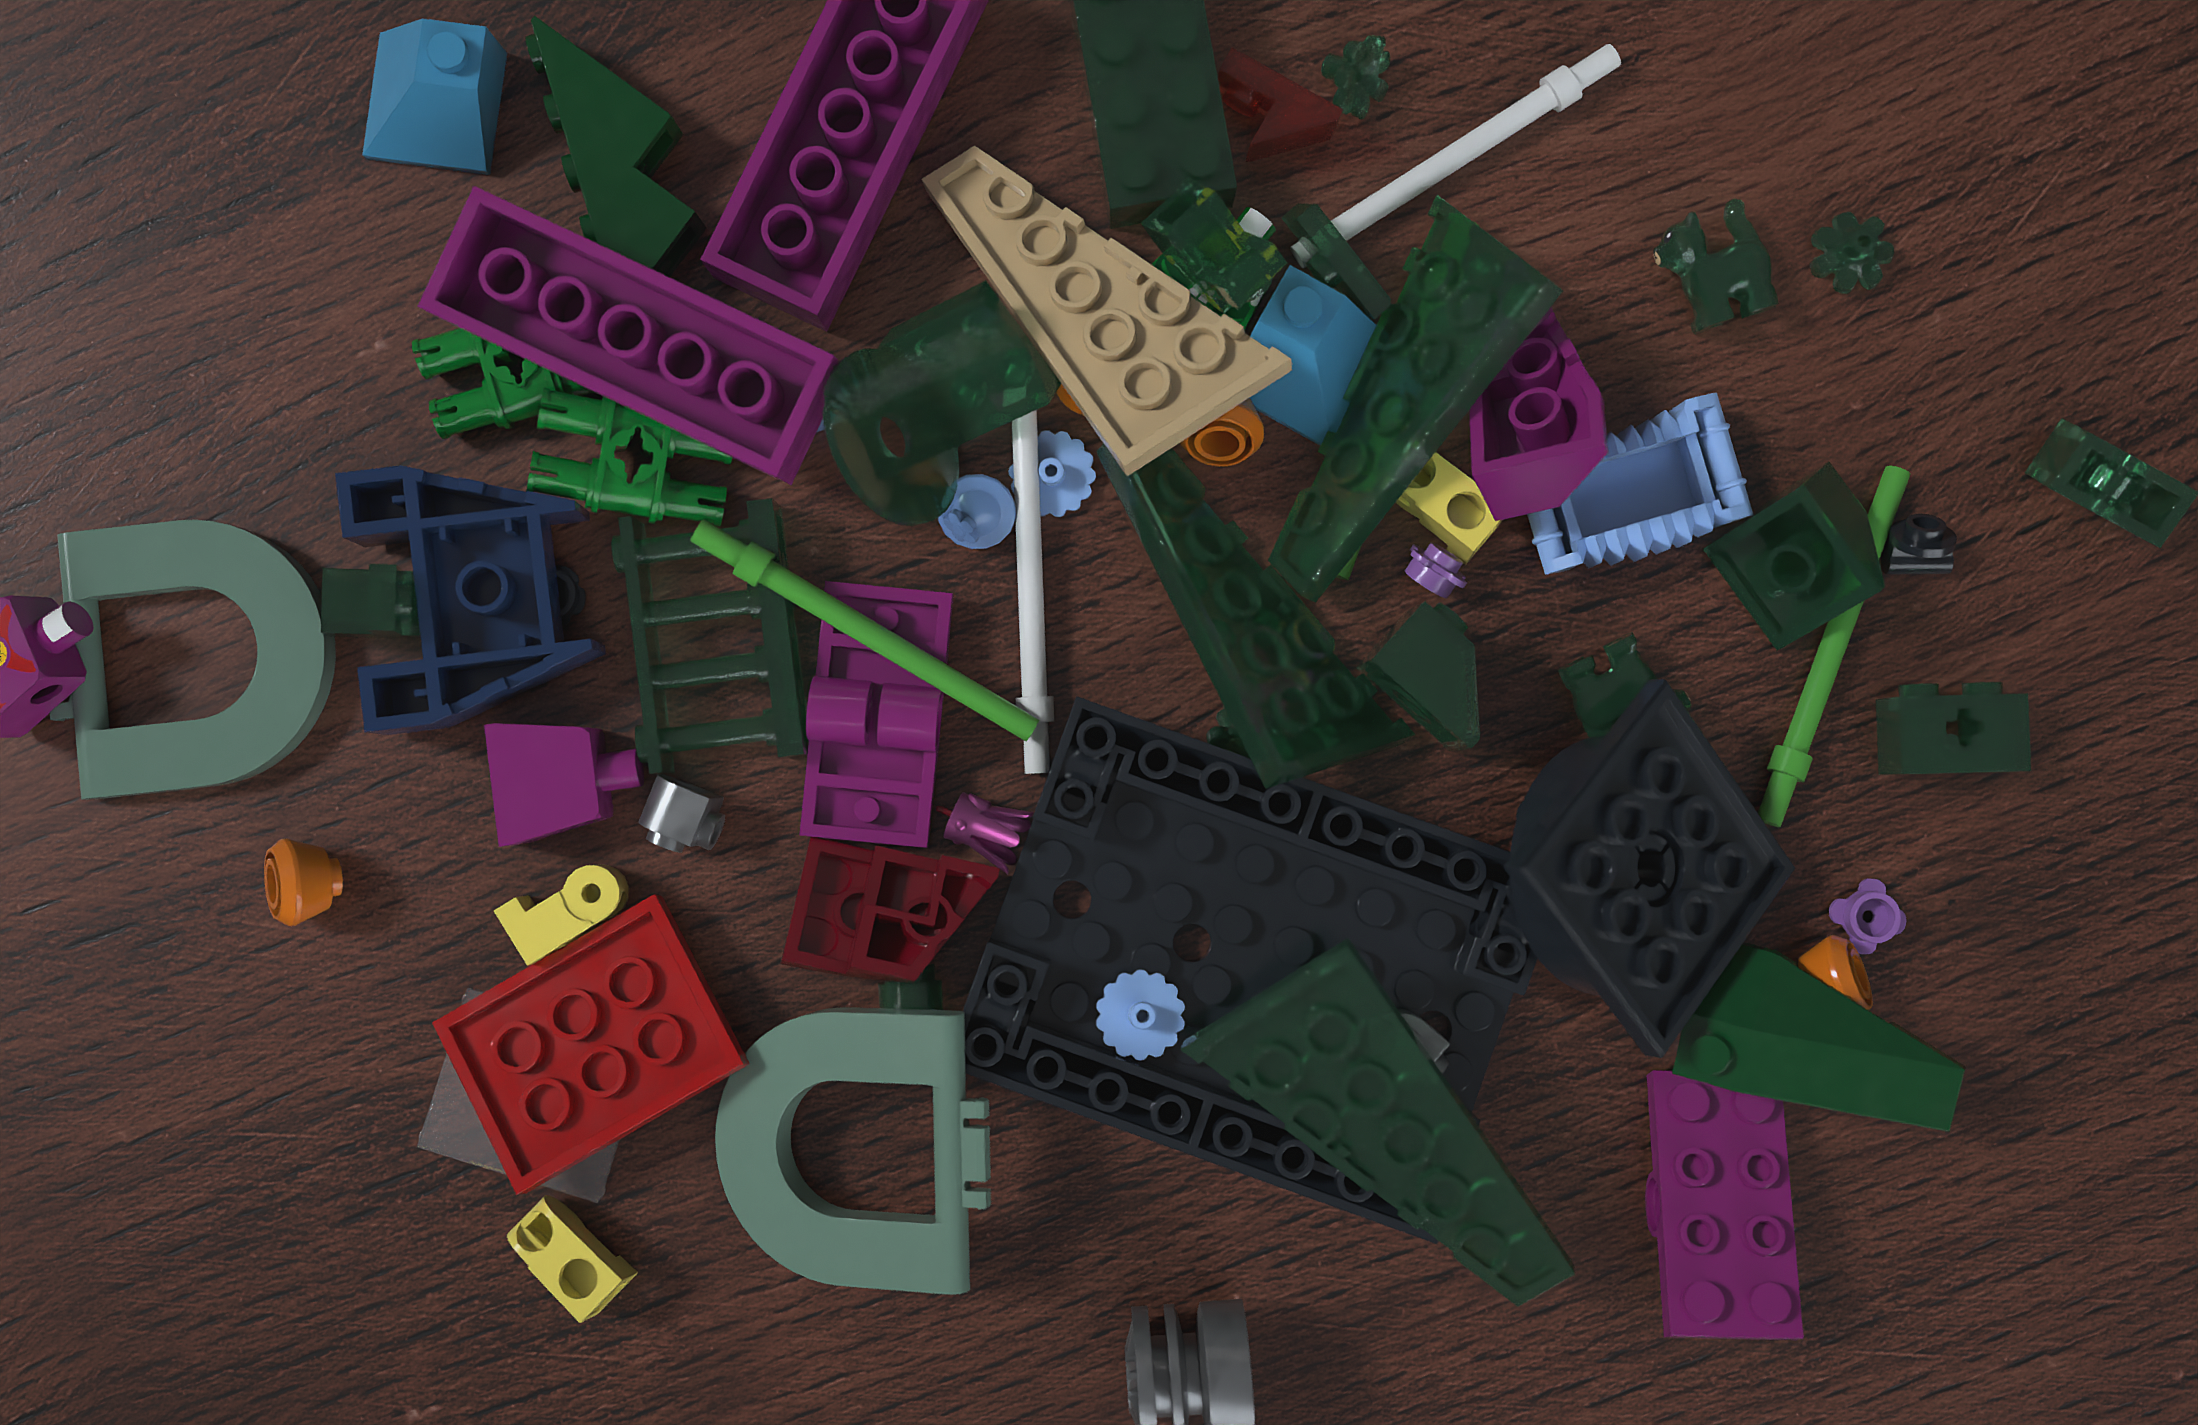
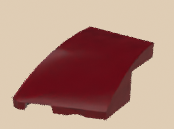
[780,837,1000,983]

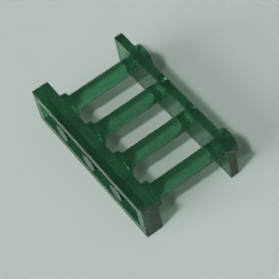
[612,498,809,774]

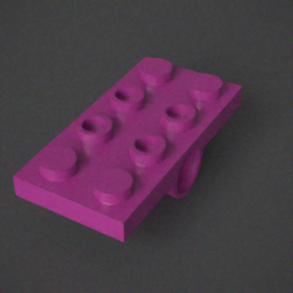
[799,581,954,848]
[1645,1070,1803,1340]

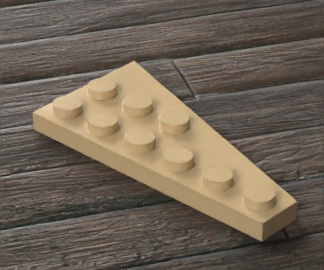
[922,146,1292,476]

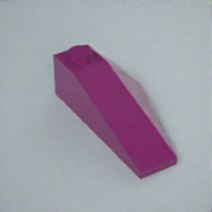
[1465,262,1608,521]

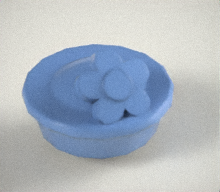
[937,474,1016,549]

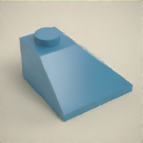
[362,18,507,175]
[1250,265,1393,452]

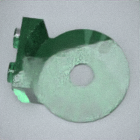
[822,280,1061,526]

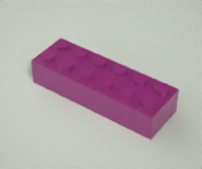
[700,0,989,332]
[417,186,846,485]

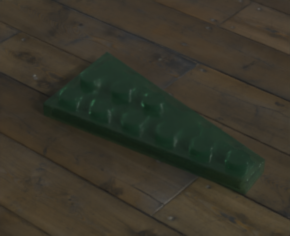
[1268,195,1563,603]
[1096,443,1415,789]
[1181,938,1575,1307]

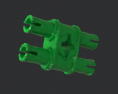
[412,328,595,439]
[526,387,732,527]

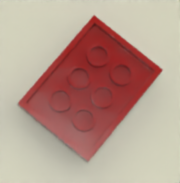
[432,894,750,1195]

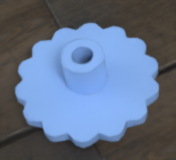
[1008,430,1096,517]
[1096,969,1185,1061]

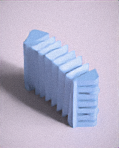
[1527,393,1754,575]

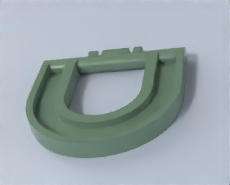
[50,520,336,800]
[715,1007,991,1295]

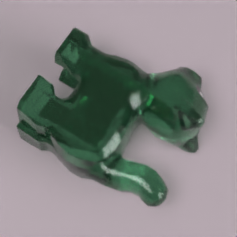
[1653,199,1779,335]
[1556,632,1692,738]

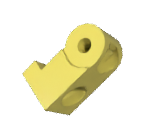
[1381,443,1504,565]
[494,865,629,966]
[507,1195,638,1323]

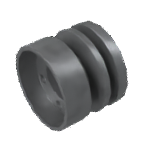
[1124,1299,1255,1425]

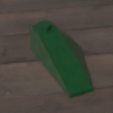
[1672,942,1966,1132]

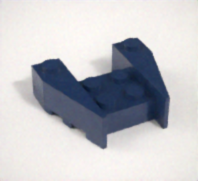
[335,466,606,735]

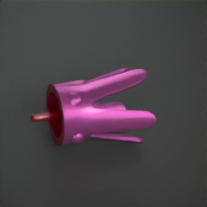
[935,792,1034,874]

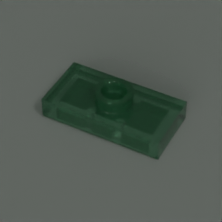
[1281,203,1392,319]

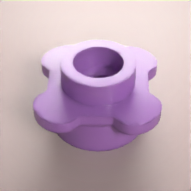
[1405,542,1467,599]
[1829,878,1906,954]

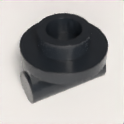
[1881,514,1957,575]

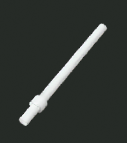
[1290,44,1621,268]
[1011,392,1055,774]

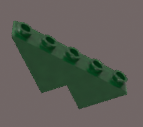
[525,16,706,278]

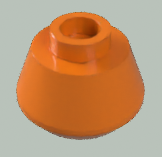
[1180,398,1264,467]
[264,838,343,926]
[1798,935,1873,1010]

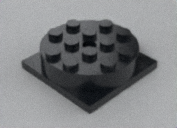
[1504,679,1795,1058]

